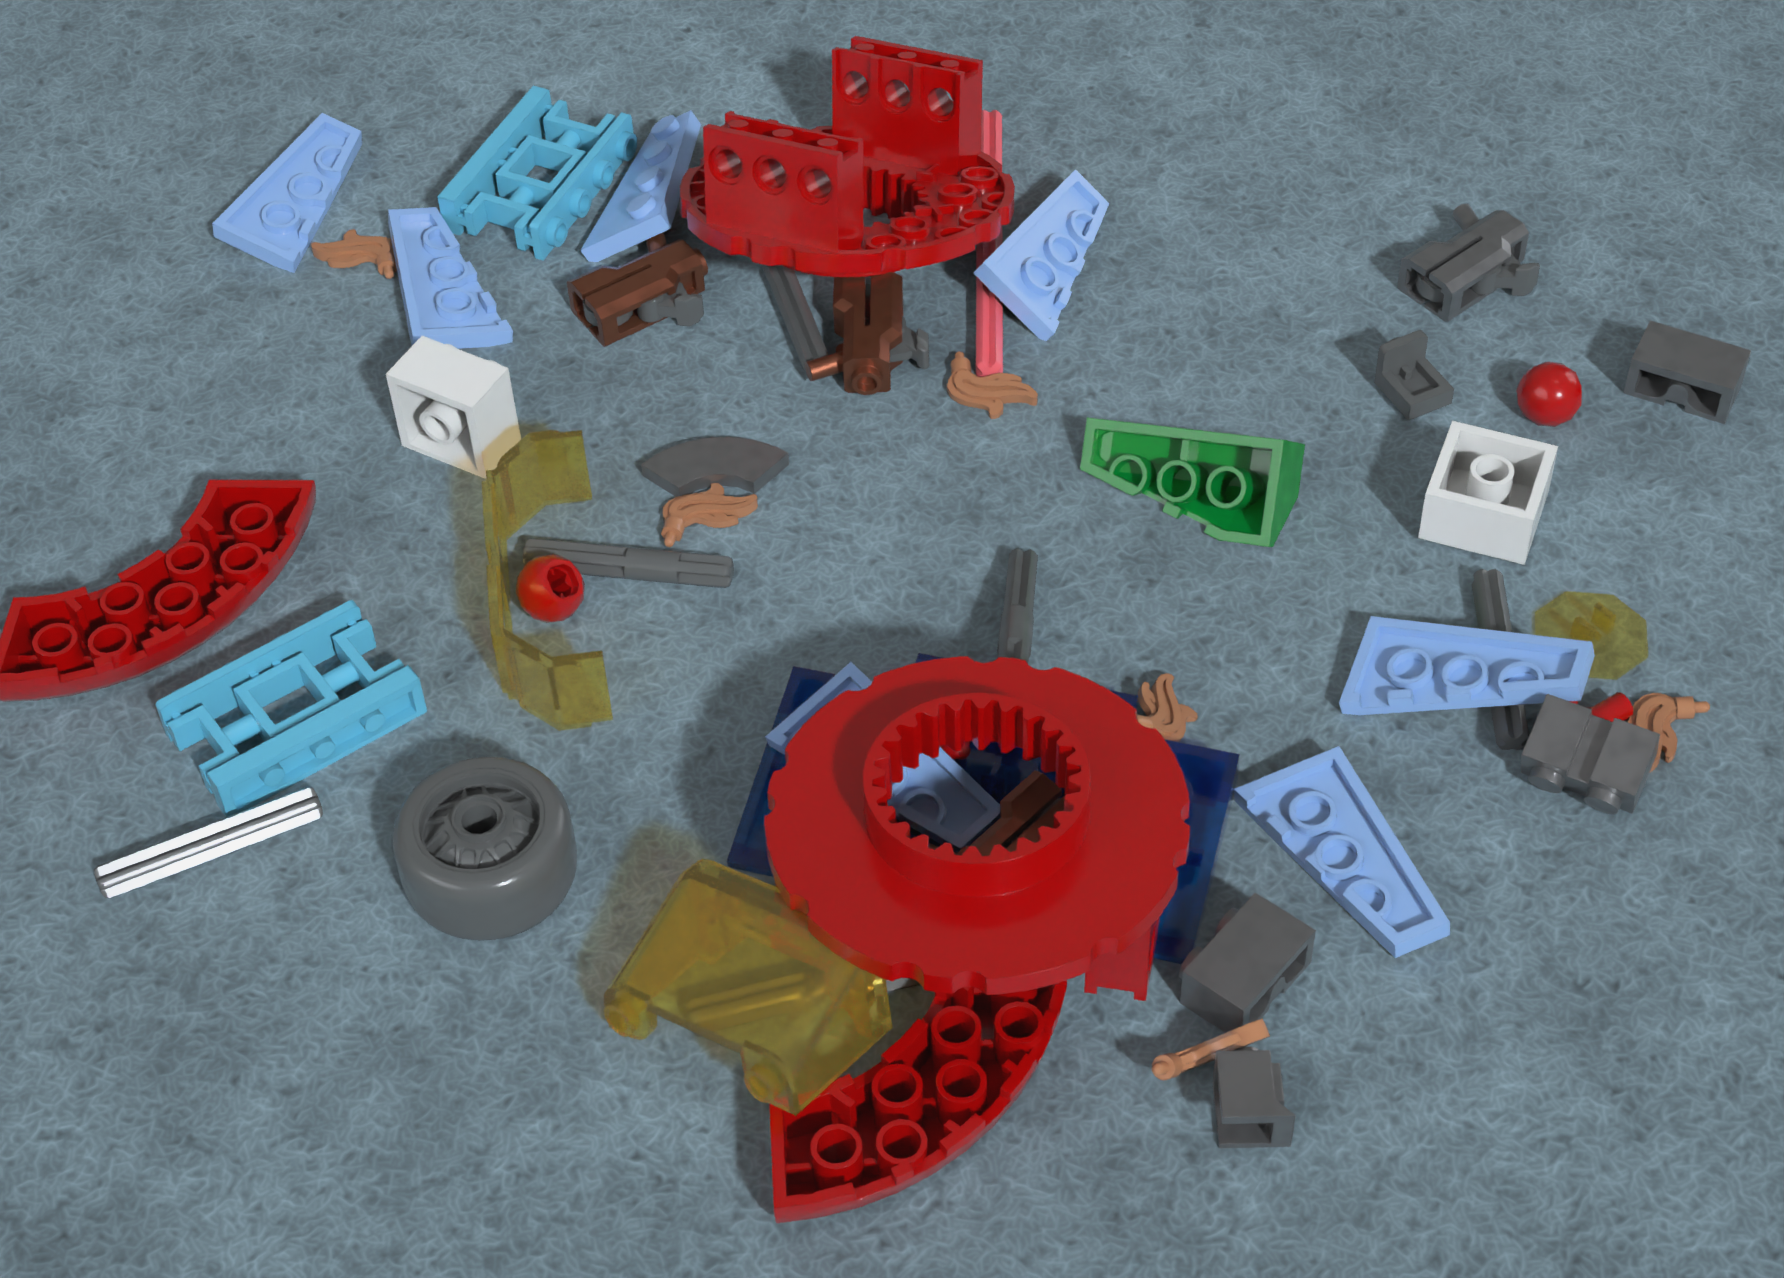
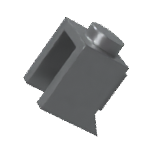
[1213,1047,1296,1148]

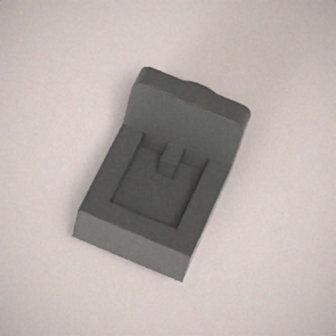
[1374,330,1454,421]

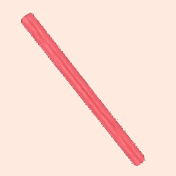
[976,110,1003,377]

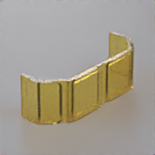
[482,430,613,731]

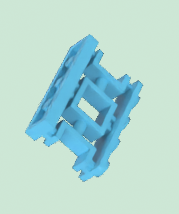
[437,85,637,260]
[155,600,427,817]

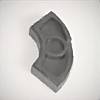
[641,437,789,497]

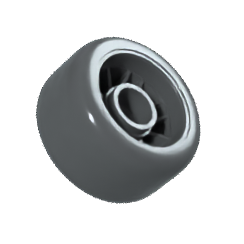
[393,757,577,941]

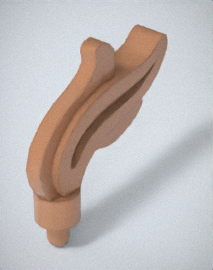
[311,229,397,279]
[947,351,1038,419]
[661,483,758,547]
[1136,673,1198,747]
[1628,693,1710,773]
[1152,1018,1270,1080]

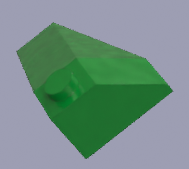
[1080,417,1305,547]

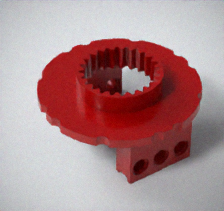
[680,36,1015,278]
[764,656,1190,1001]

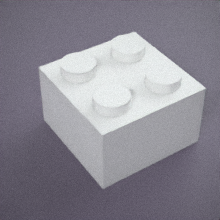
[386,336,521,479]
[1418,421,1558,565]

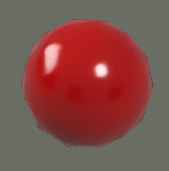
[1516,362,1582,427]
[516,554,585,623]

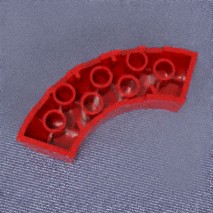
[0,480,316,702]
[769,980,1068,1223]

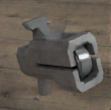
[1397,204,1540,322]

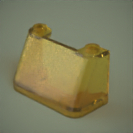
[604,859,893,1116]

